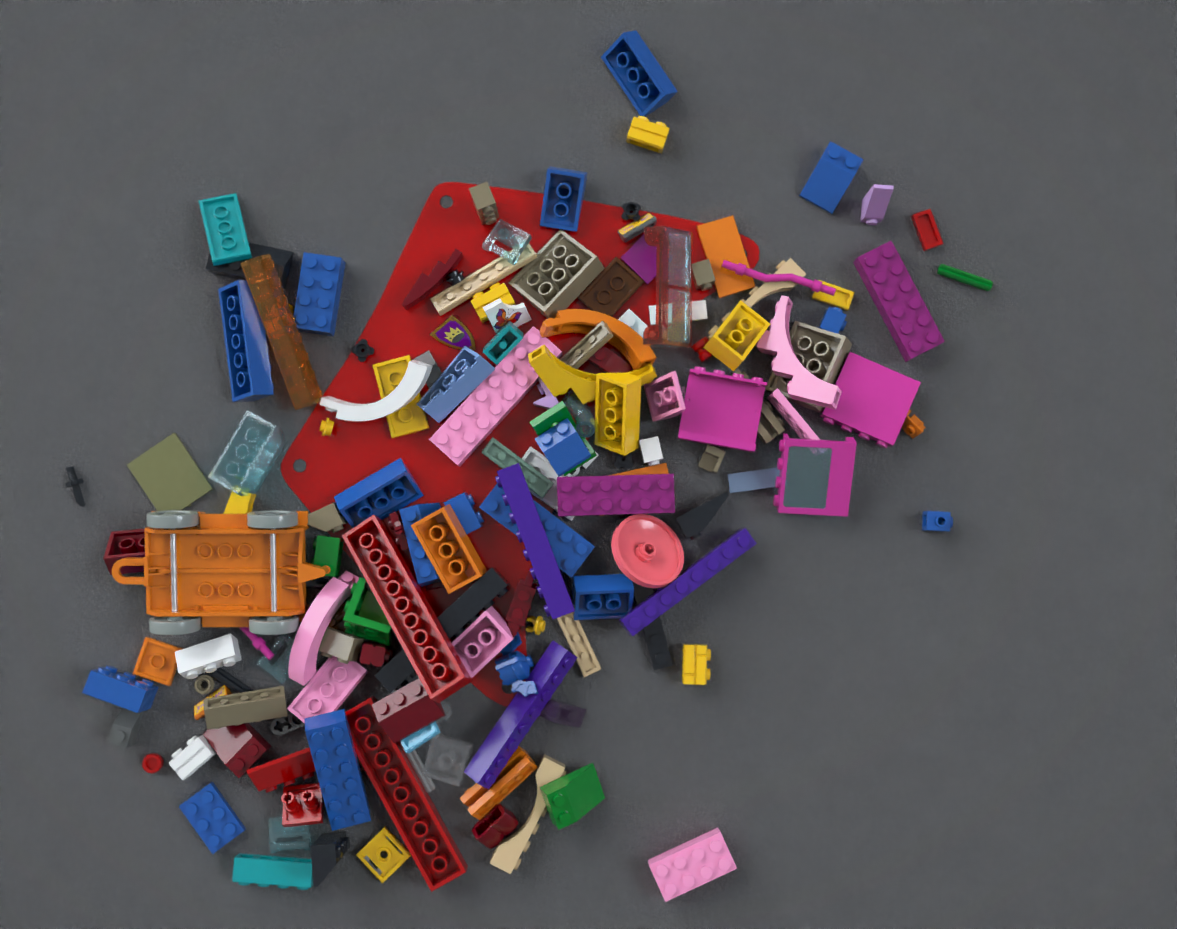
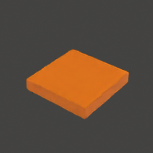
[133,637,183,686]

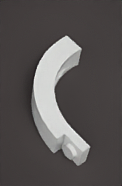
[320,360,433,421]

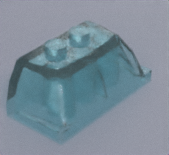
[208,410,286,496]

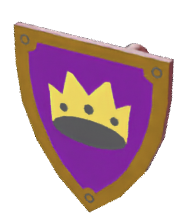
[429,314,476,350]

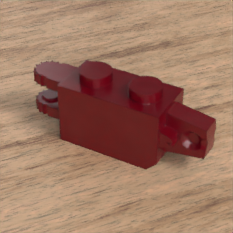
[505,571,537,638]

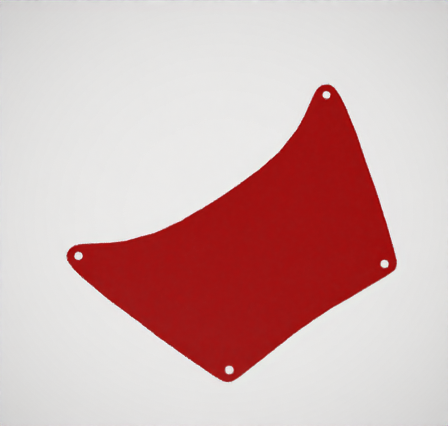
[280,182,760,707]

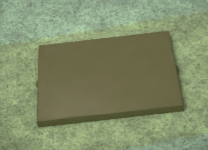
[127,432,213,511]

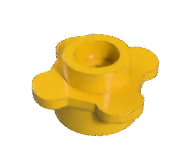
[319,417,334,436]

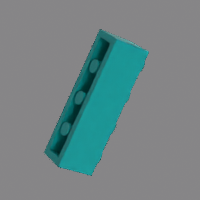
[232,853,313,890]

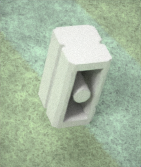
[169,735,217,781]

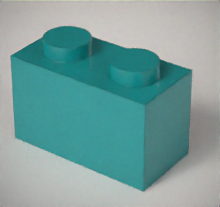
[483,321,524,365]

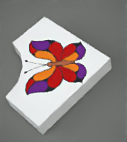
[483,298,532,334]

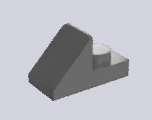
[413,350,442,389]

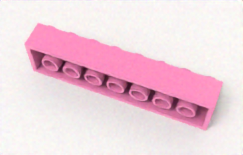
[429,326,562,467]

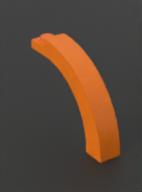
[539,309,657,370]

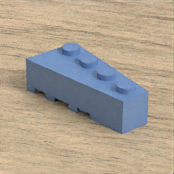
[416,346,495,423]

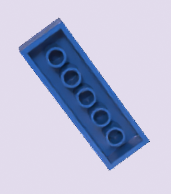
[218,280,274,402]
[479,484,595,578]
[305,709,371,831]

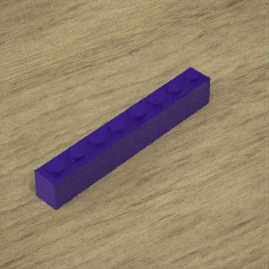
[495,463,575,619]
[619,528,757,636]
[464,640,578,789]

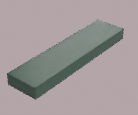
[481,437,554,499]

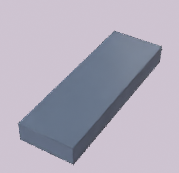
[727,468,787,493]

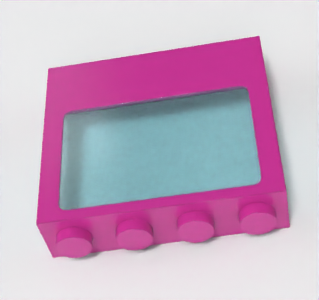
[773,433,857,517]

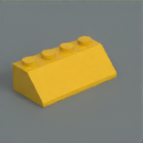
[595,373,641,456]

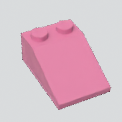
[643,371,686,422]

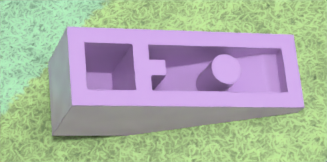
[860,184,894,226]

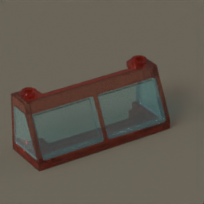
[643,226,693,348]

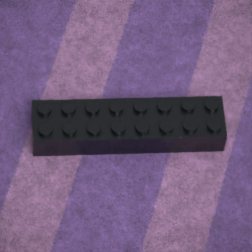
[375,567,510,693]

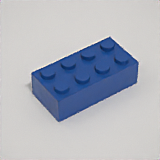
[292,252,346,336]

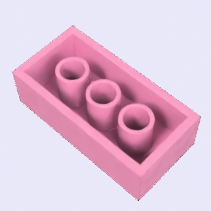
[648,828,737,902]

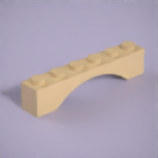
[708,258,806,339]
[490,754,567,874]

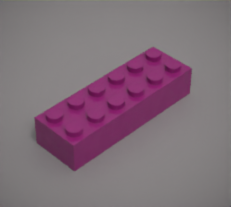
[853,240,945,362]
[557,474,675,517]

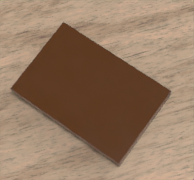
[578,256,644,317]

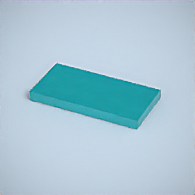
[198,193,252,266]

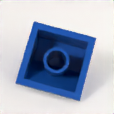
[535,418,591,477]

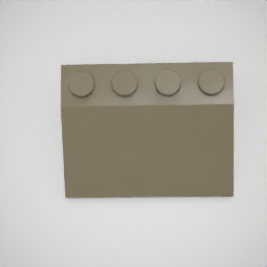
[509,229,604,319]
[765,321,852,413]

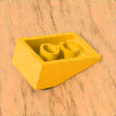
[703,300,770,371]

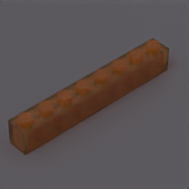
[240,254,323,410]

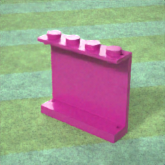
[820,352,921,448]
[677,366,767,452]

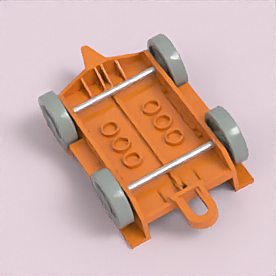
[112,510,331,635]

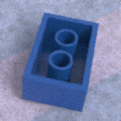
[82,665,159,713]

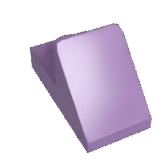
[533,378,559,410]

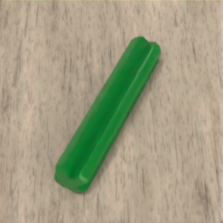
[937,264,993,291]

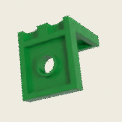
[530,401,597,476]
[343,577,392,647]

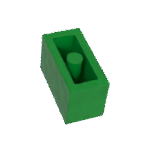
[310,535,344,577]

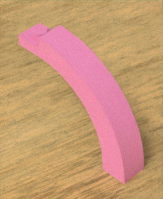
[288,571,359,686]

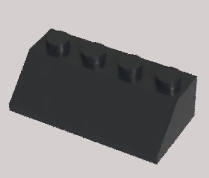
[206,243,294,289]

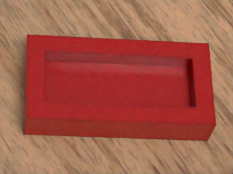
[911,209,943,251]

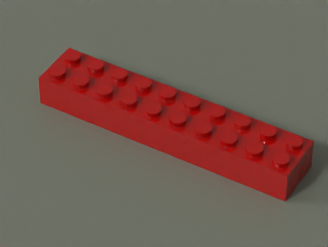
[342,515,472,703]
[345,696,468,892]

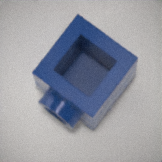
[818,306,847,334]
[922,511,953,532]

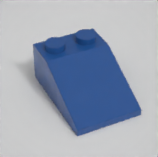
[799,141,864,214]
[540,166,587,232]

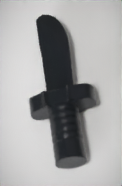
[65,466,85,507]

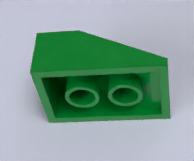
[540,763,605,830]

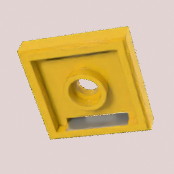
[356,826,411,884]

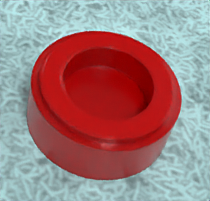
[142,753,164,774]

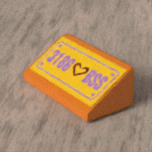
[194,685,232,720]

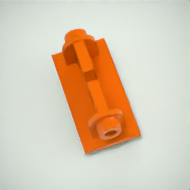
[901,409,926,439]

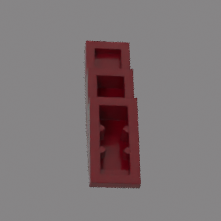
[402,248,464,310]

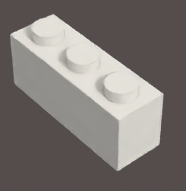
[175,633,242,679]

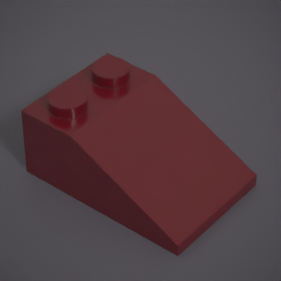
[203,723,272,778]

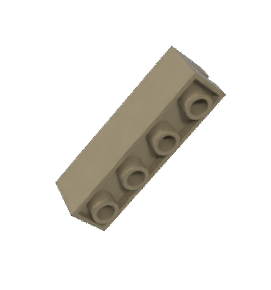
[730,369,785,445]
[204,686,288,730]

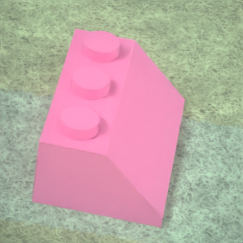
[452,606,514,678]

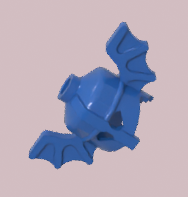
[495,632,538,697]

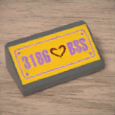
[617,213,657,243]

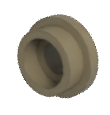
[194,675,215,694]

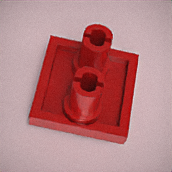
[281,783,324,827]

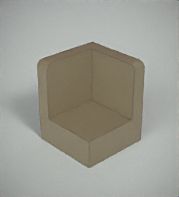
[698,444,726,474]

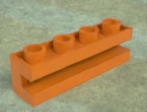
[460,746,538,820]

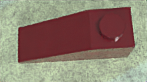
[587,346,633,373]

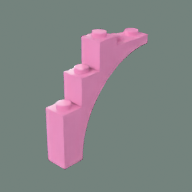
[756,295,842,410]

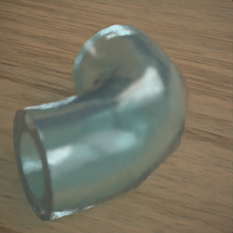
[562,390,596,438]

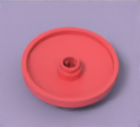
[611,514,684,588]

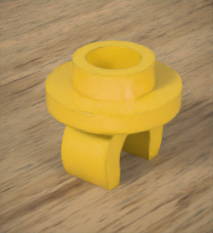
[526,616,546,635]

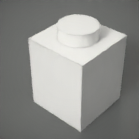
[639,436,663,466]

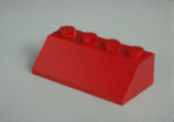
[246,748,316,793]

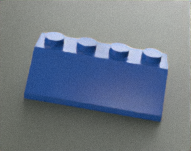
[601,30,678,117]
[334,458,424,528]
[399,503,441,587]

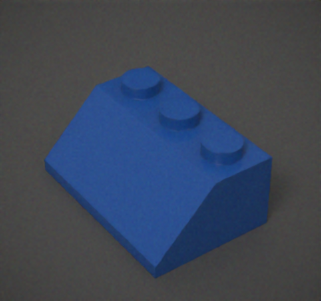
[572,574,634,620]

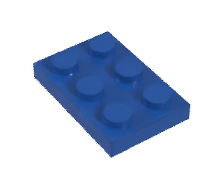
[179,782,246,854]

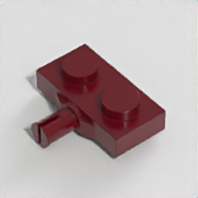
[388,512,409,551]

